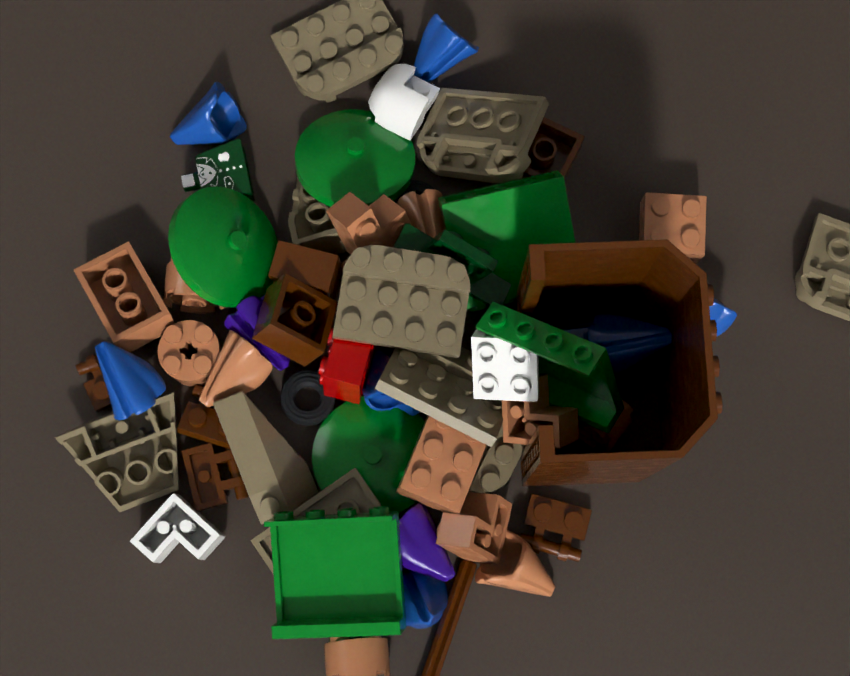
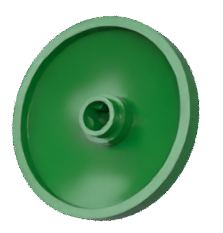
[295,109,415,207]
[168,187,278,308]
[312,396,425,514]

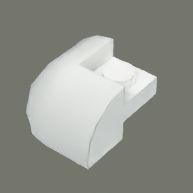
[368,64,440,141]

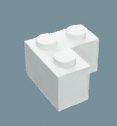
[130,493,226,563]

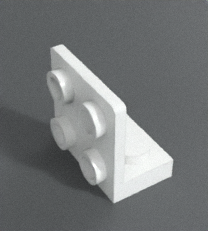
[471,329,539,402]

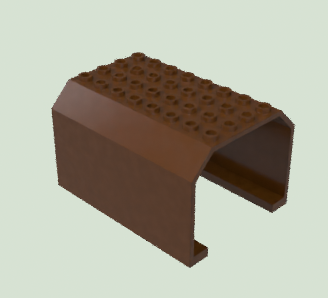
[513,239,723,487]

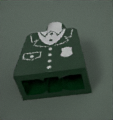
[181,139,255,201]

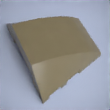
[55,392,179,512]

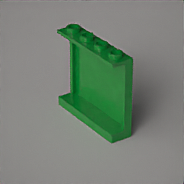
[438,170,576,311]
[476,302,624,434]
[264,506,406,639]

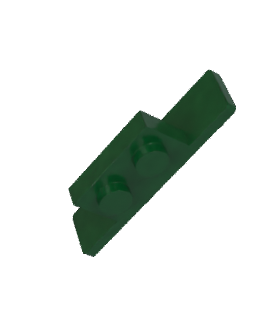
[393,223,511,307]

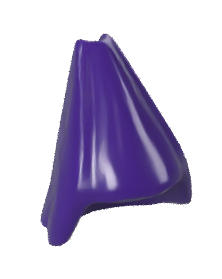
[224,295,290,371]
[399,504,455,582]

